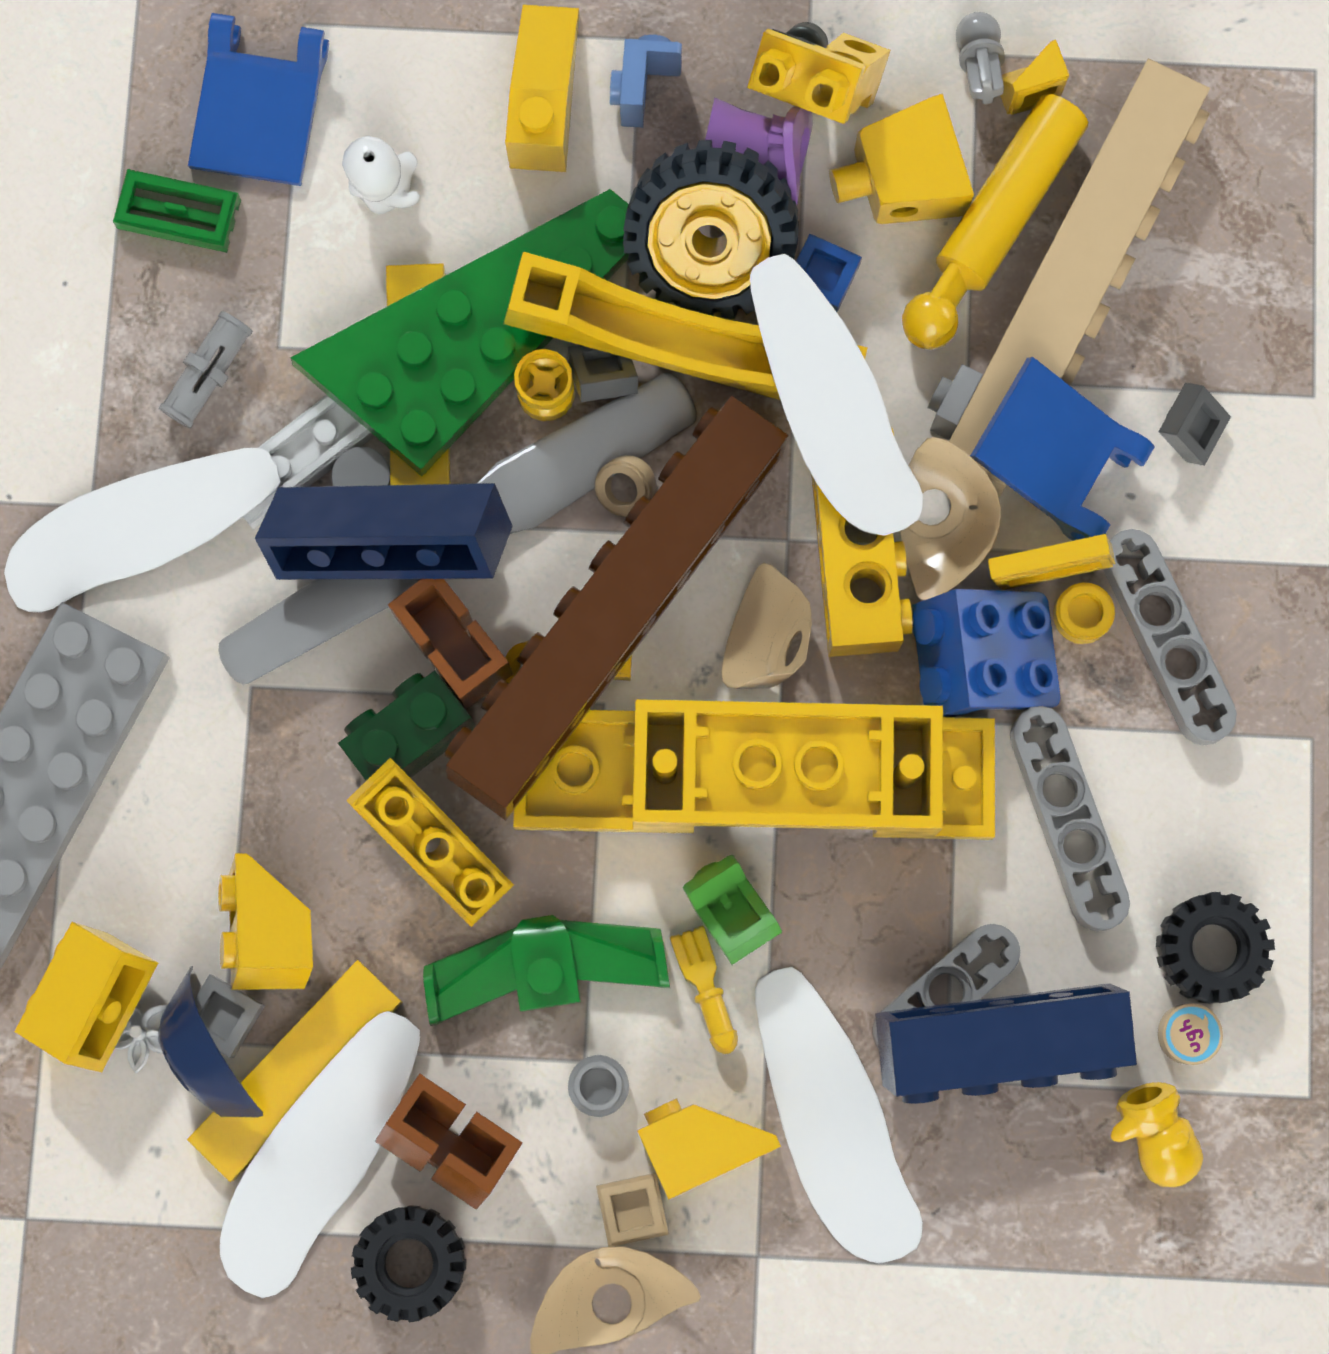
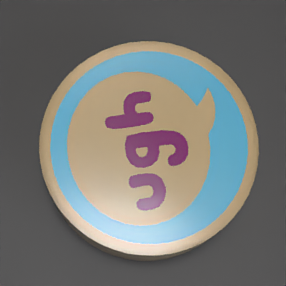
[1158,1004,1223,1065]

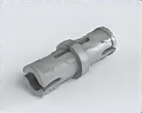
[158,311,253,428]

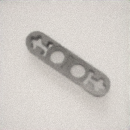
[1103,529,1237,745]
[1010,706,1130,931]

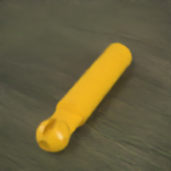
[902,94,1089,350]

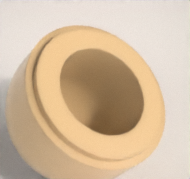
[595,455,656,517]

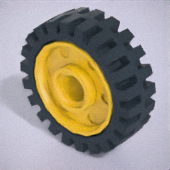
[623,140,799,320]

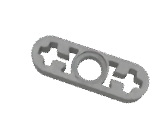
[872,924,1020,1049]

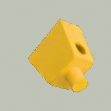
[829,93,974,224]

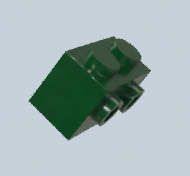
[338,670,476,781]

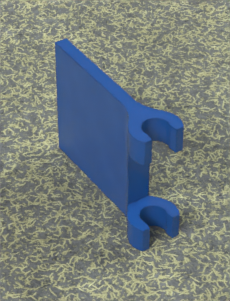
[188,13,329,186]
[970,357,1155,541]

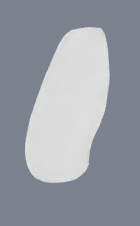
[750,254,923,536]
[4,448,281,612]
[755,967,923,1263]
[220,1011,420,1298]

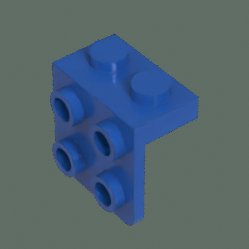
[912,589,1061,717]

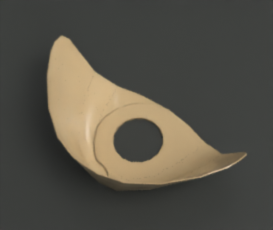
[900,437,1001,601]
[721,563,812,689]
[530,1246,701,1354]

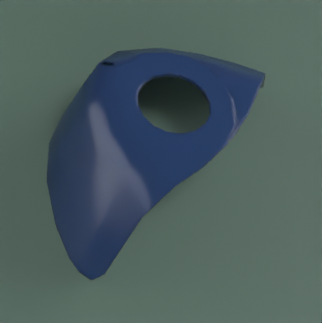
[158,966,263,1117]

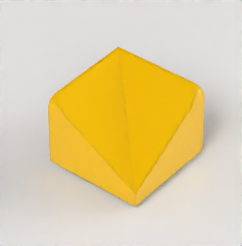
[1000,40,1069,115]

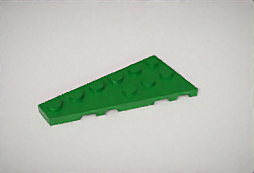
[290,189,629,476]

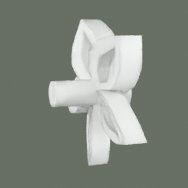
[115,1005,167,1073]

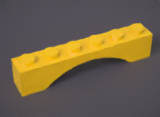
[504,252,868,400]

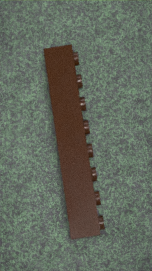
[444,395,789,821]

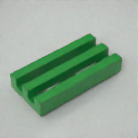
[113,169,241,253]

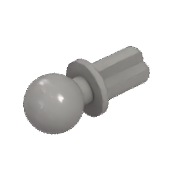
[956,12,1005,104]

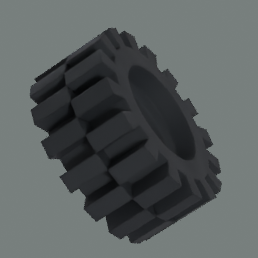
[1156,892,1275,1004]
[351,1205,467,1323]

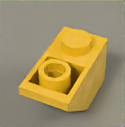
[218,853,313,990]

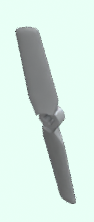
[218,373,696,685]

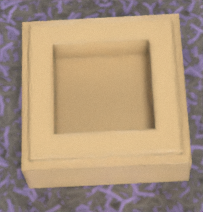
[596,1173,669,1247]

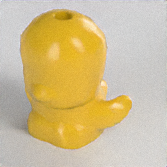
[1111,1082,1204,1187]

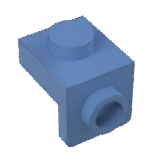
[610,34,682,128]

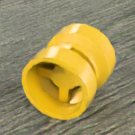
[514,349,575,422]

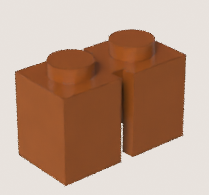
[388,579,513,710]
[375,1073,523,1210]

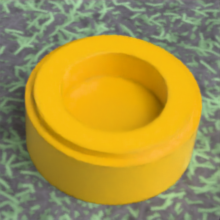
[1053,582,1115,644]

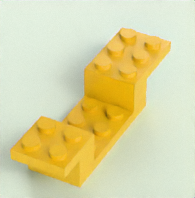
[513,699,995,840]

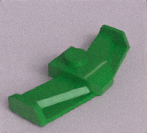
[423,915,670,1026]

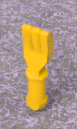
[669,925,738,1054]

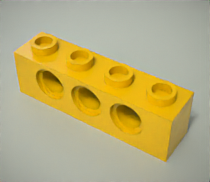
[811,427,912,657]

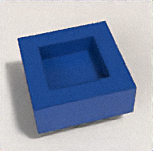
[796,234,862,312]

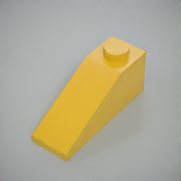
[505,5,579,172]

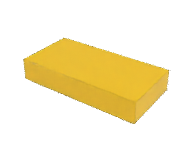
[988,534,1116,590]

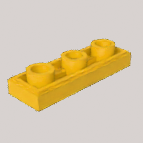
[346,758,514,927]

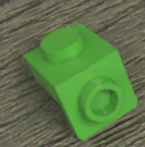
[683,855,782,965]

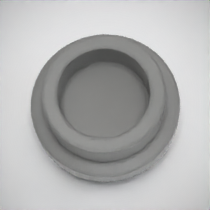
[568,1055,629,1117]

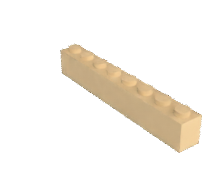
[949,58,1210,498]

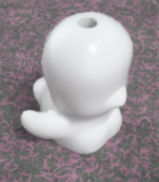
[342,136,420,214]

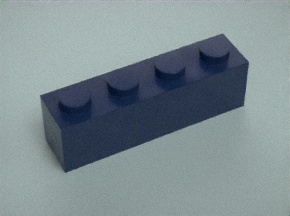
[255,483,513,580]
[875,983,1137,1104]

